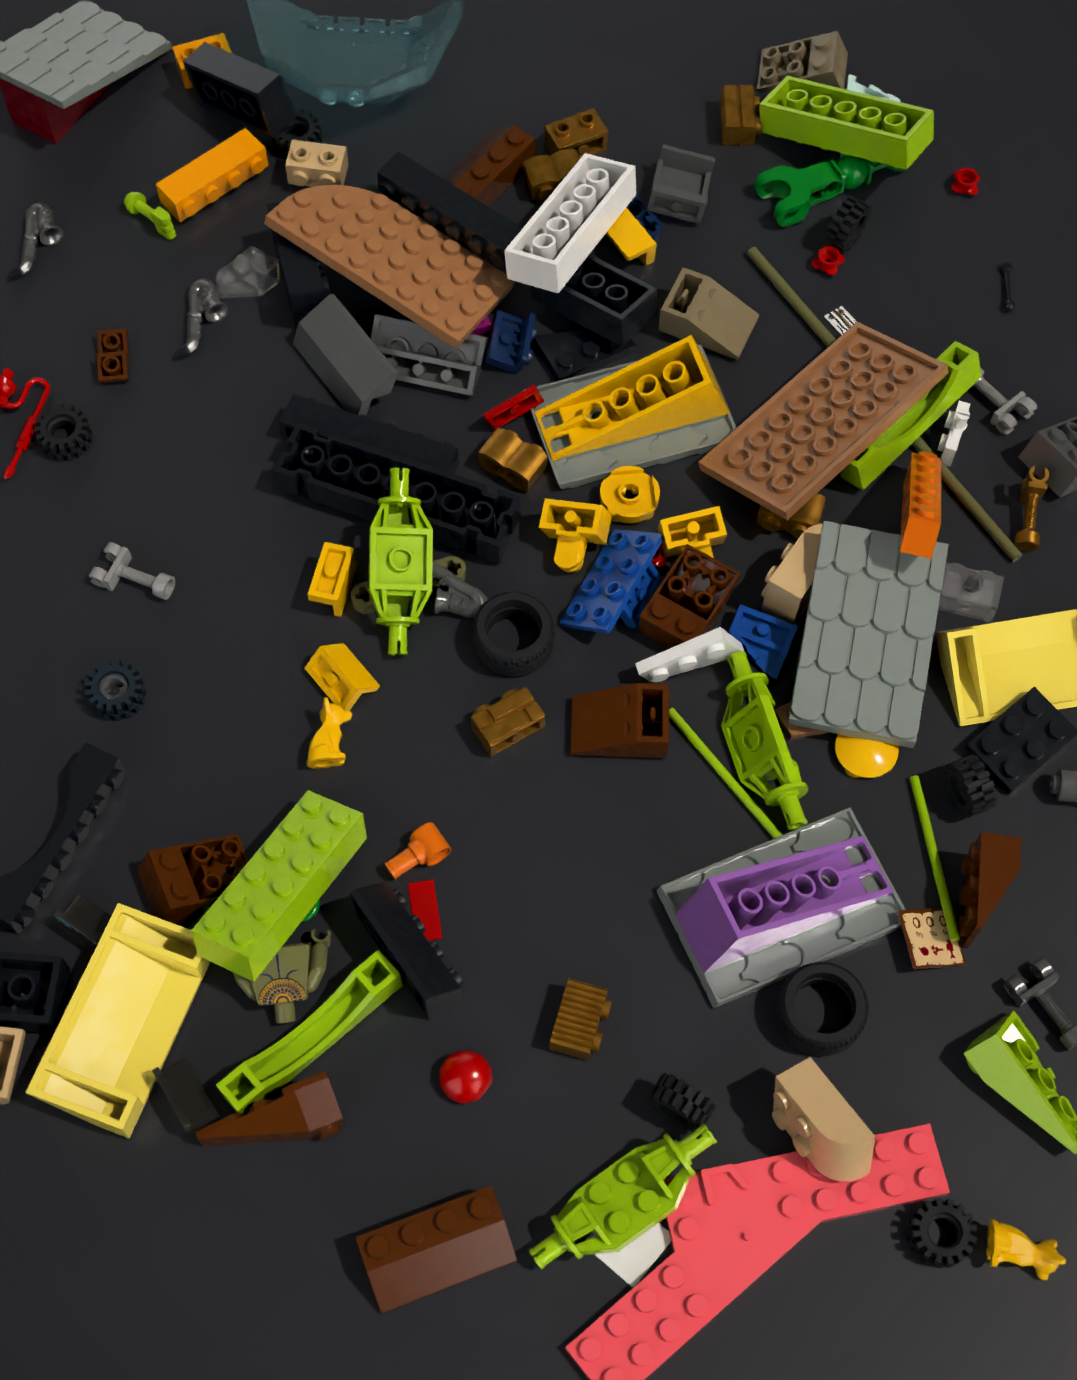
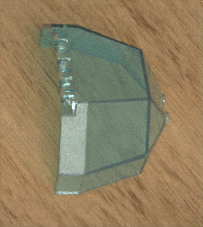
[246,0,465,106]

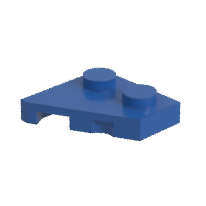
[729,604,798,683]

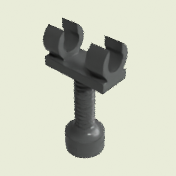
[1003,957,1077,1051]

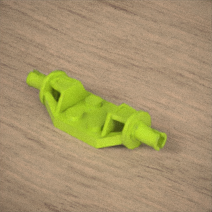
[368,468,433,655]
[721,651,809,830]
[529,1123,717,1270]

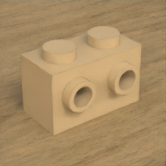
[285,140,349,187]

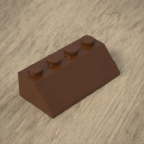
[443,125,536,207]
[356,1185,517,1314]

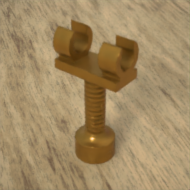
[1014,465,1049,551]

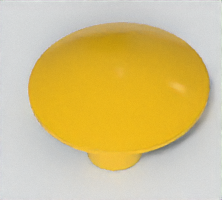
[835,734,899,778]

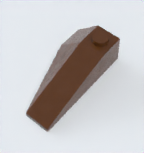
[195,1071,346,1146]

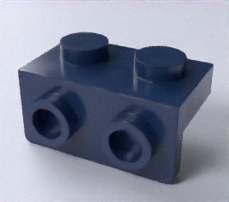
[484,310,537,374]

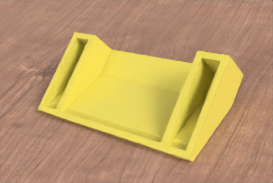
[936,609,1077,726]
[26,903,211,1139]

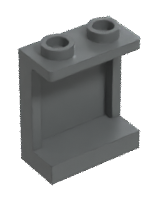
[647,145,715,224]

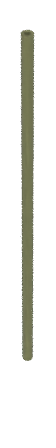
[747,247,1023,562]

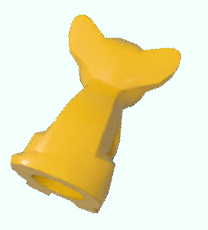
[306,697,352,769]
[986,1219,1066,1280]

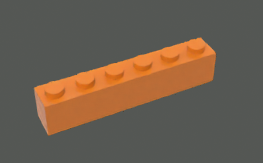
[900,451,941,559]

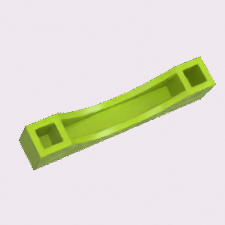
[840,341,982,490]
[216,950,403,1116]

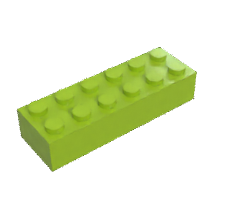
[759,76,934,170]
[191,790,367,982]

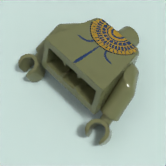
[233,929,331,1023]

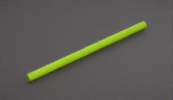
[669,708,782,839]
[909,775,960,942]

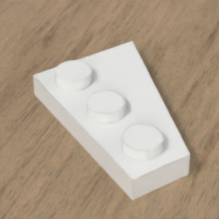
[635,627,744,682]

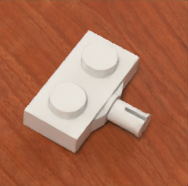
[937,401,970,467]

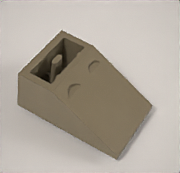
[757,31,848,93]
[659,267,759,360]

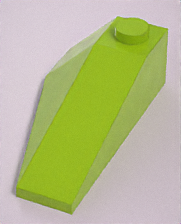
[963,1010,1077,1155]

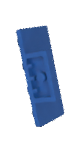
[560,529,664,634]

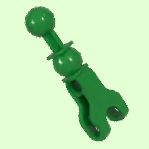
[754,155,913,227]

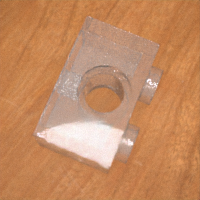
[938,563,1004,623]

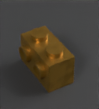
[544,108,608,159]

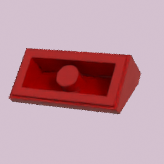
[483,384,544,430]

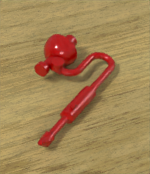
[0,368,51,479]

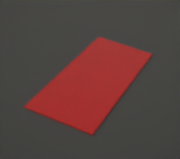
[408,879,442,941]

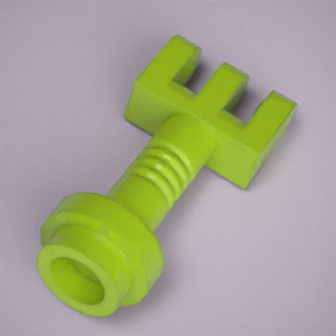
[124,192,176,240]

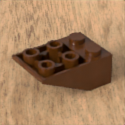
[639,544,741,648]
[571,683,669,758]
[958,832,1022,949]
[137,834,249,924]

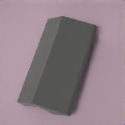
[293,294,398,415]
[371,314,488,396]

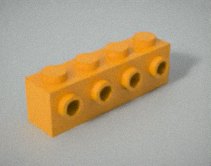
[156,128,269,222]

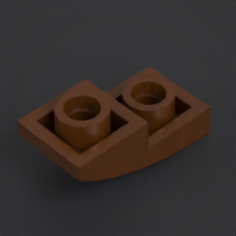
[97,328,129,383]

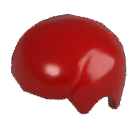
[439,1050,493,1104]

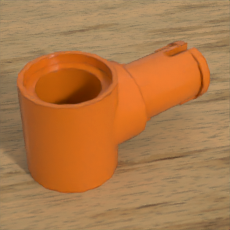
[384,822,452,880]

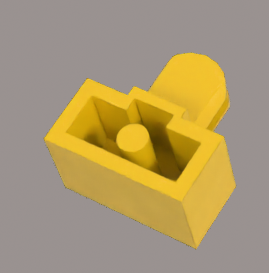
[539,498,612,573]
[657,506,727,558]

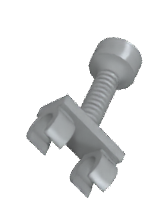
[970,368,1037,435]
[88,542,175,600]

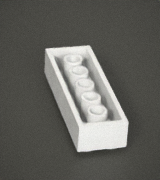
[504,153,636,293]

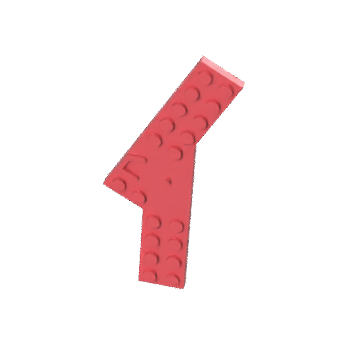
[565,1124,950,1380]

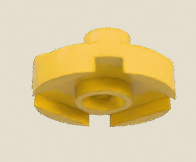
[600,466,660,523]

